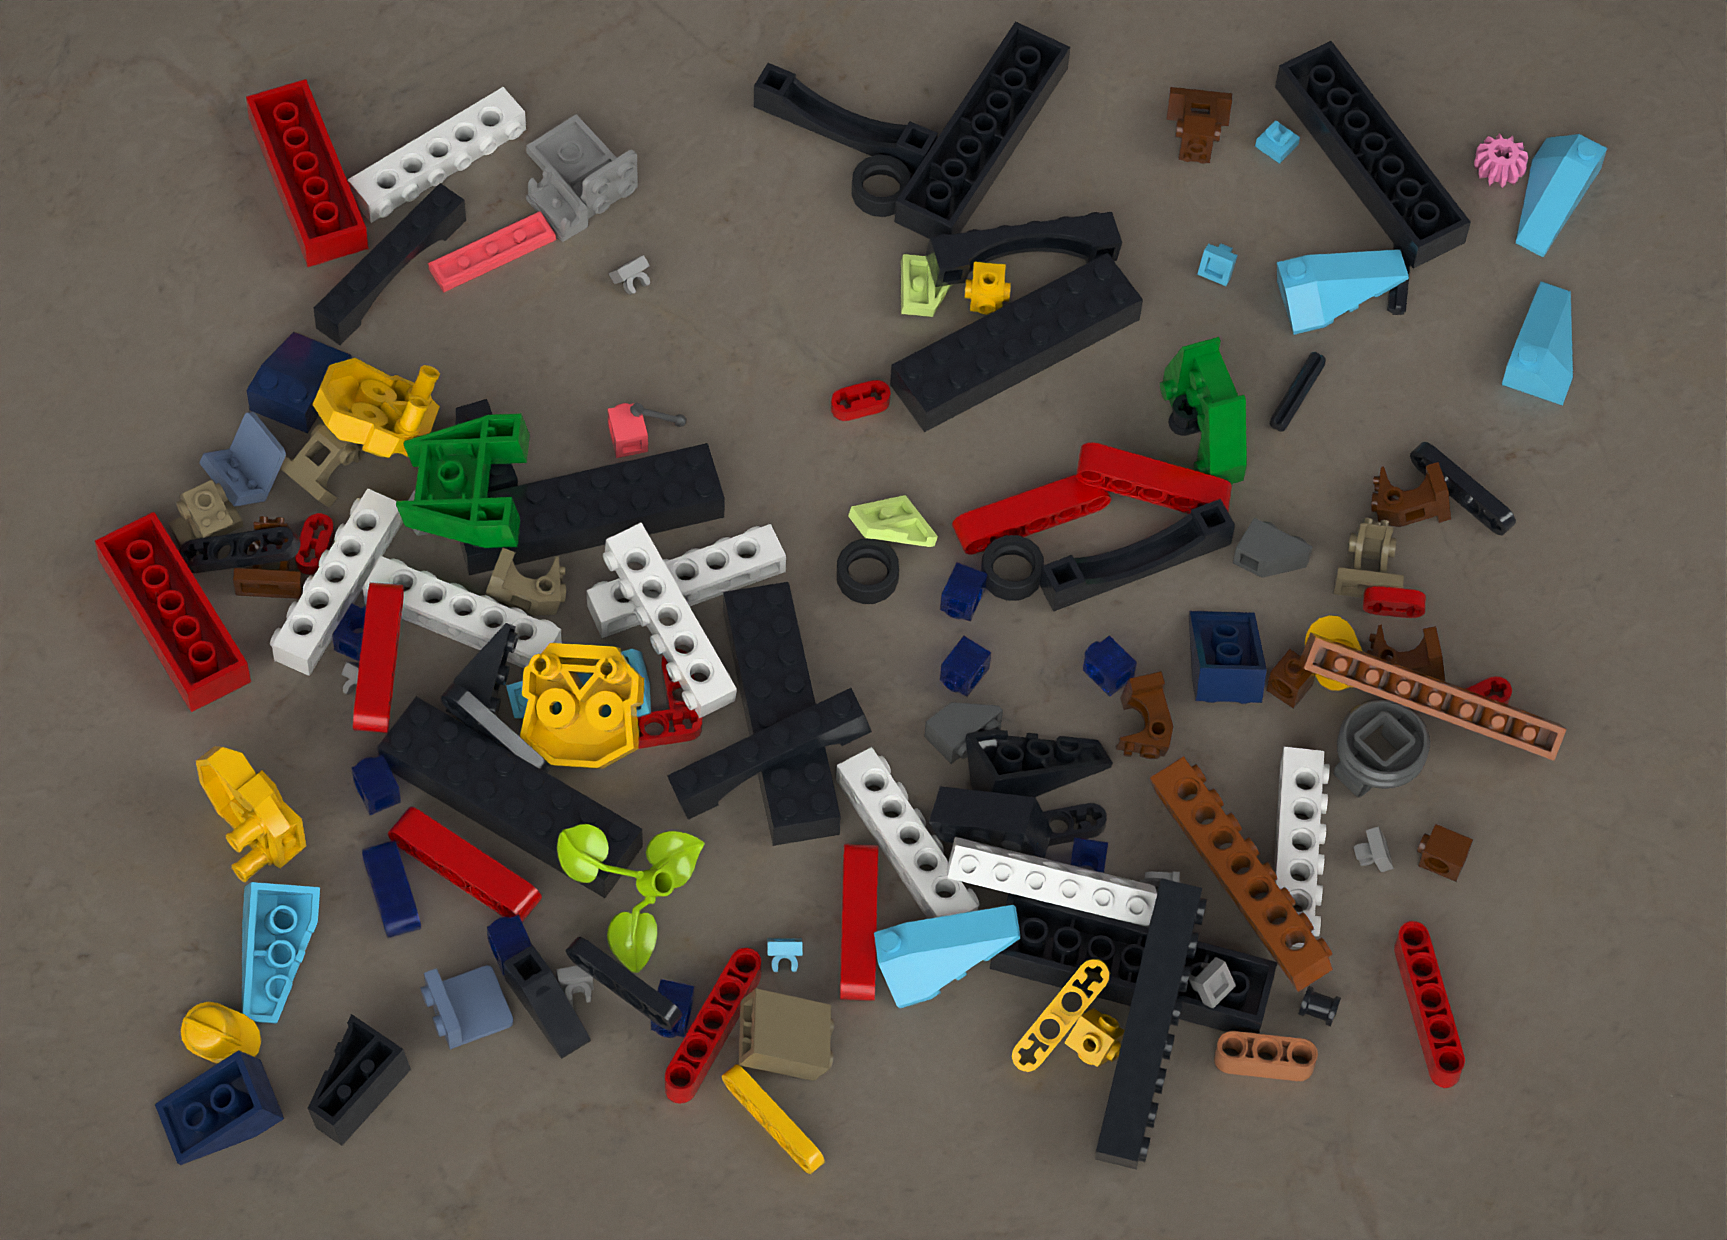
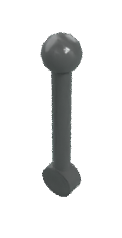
[630,403,686,427]

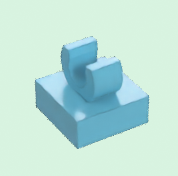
[1255,120,1300,164]
[1197,243,1238,286]
[767,938,802,972]

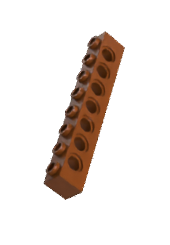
[1298,632,1567,761]
[1150,756,1333,992]

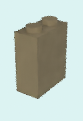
[739,988,834,1081]

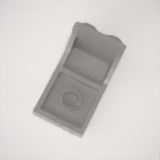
[526,114,638,219]

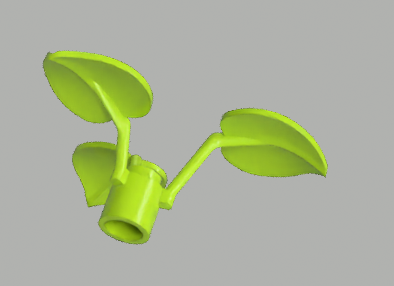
[557,824,705,973]

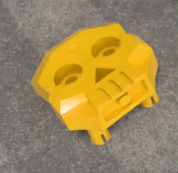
[312,358,440,458]
[520,643,645,769]
[195,746,306,882]

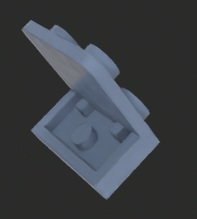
[199,412,286,507]
[420,965,513,1049]

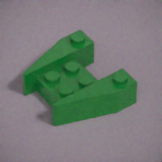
[1160,337,1247,484]
[396,413,530,548]

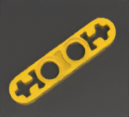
[1012,959,1110,1072]
[722,1064,825,1174]

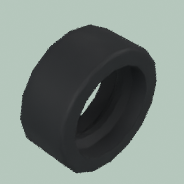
[851,155,911,217]
[981,535,1044,601]
[837,539,899,604]

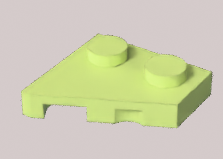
[901,254,953,317]
[848,495,938,547]

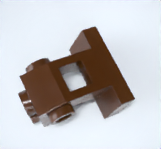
[1167,87,1233,164]
[1371,462,1451,527]
[233,516,303,599]
[1367,624,1445,681]
[1115,671,1174,759]

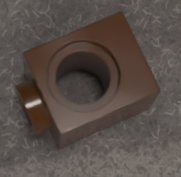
[1266,649,1316,709]
[1417,824,1473,882]

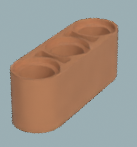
[1214,1031,1318,1081]

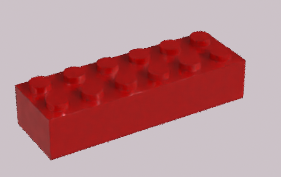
[246,79,369,267]
[95,512,251,712]

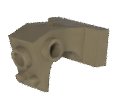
[280,423,360,508]
[168,480,243,547]
[1333,518,1404,598]
[485,548,566,616]

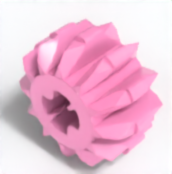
[1474,133,1528,188]

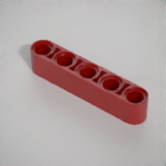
[1076,442,1232,514]
[952,474,1111,555]
[353,582,404,733]
[387,807,542,925]
[840,844,878,1001]
[1394,921,1465,1088]
[665,948,761,1104]

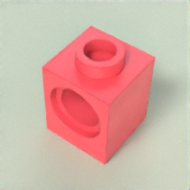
[607,403,648,458]

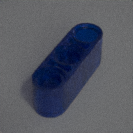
[361,840,421,938]

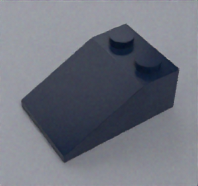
[246,332,352,434]
[1189,611,1267,704]
[155,1050,284,1165]

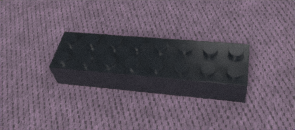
[894,21,1070,239]
[1275,41,1471,269]
[890,253,1143,432]
[459,443,725,576]
[723,582,841,846]
[377,696,643,898]
[1095,878,1207,1169]
[990,893,1278,1034]

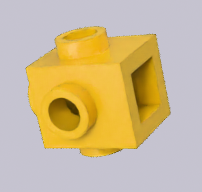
[964,262,1011,315]
[1065,1008,1125,1067]

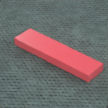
[428,211,556,293]

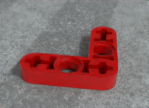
[637,648,702,749]

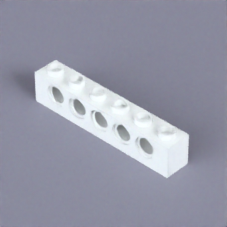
[347,87,526,223]
[270,488,403,676]
[603,523,737,718]
[586,524,786,638]
[362,556,562,668]
[836,747,980,919]
[1272,747,1330,947]
[947,837,1157,927]

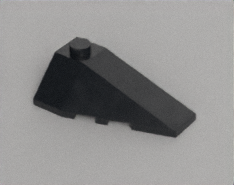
[965,729,1113,797]

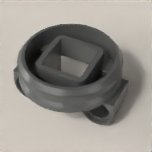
[1333,699,1430,798]

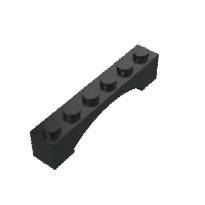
[754,63,938,174]
[313,183,466,345]
[925,212,1122,287]
[1039,499,1235,612]
[667,688,872,820]

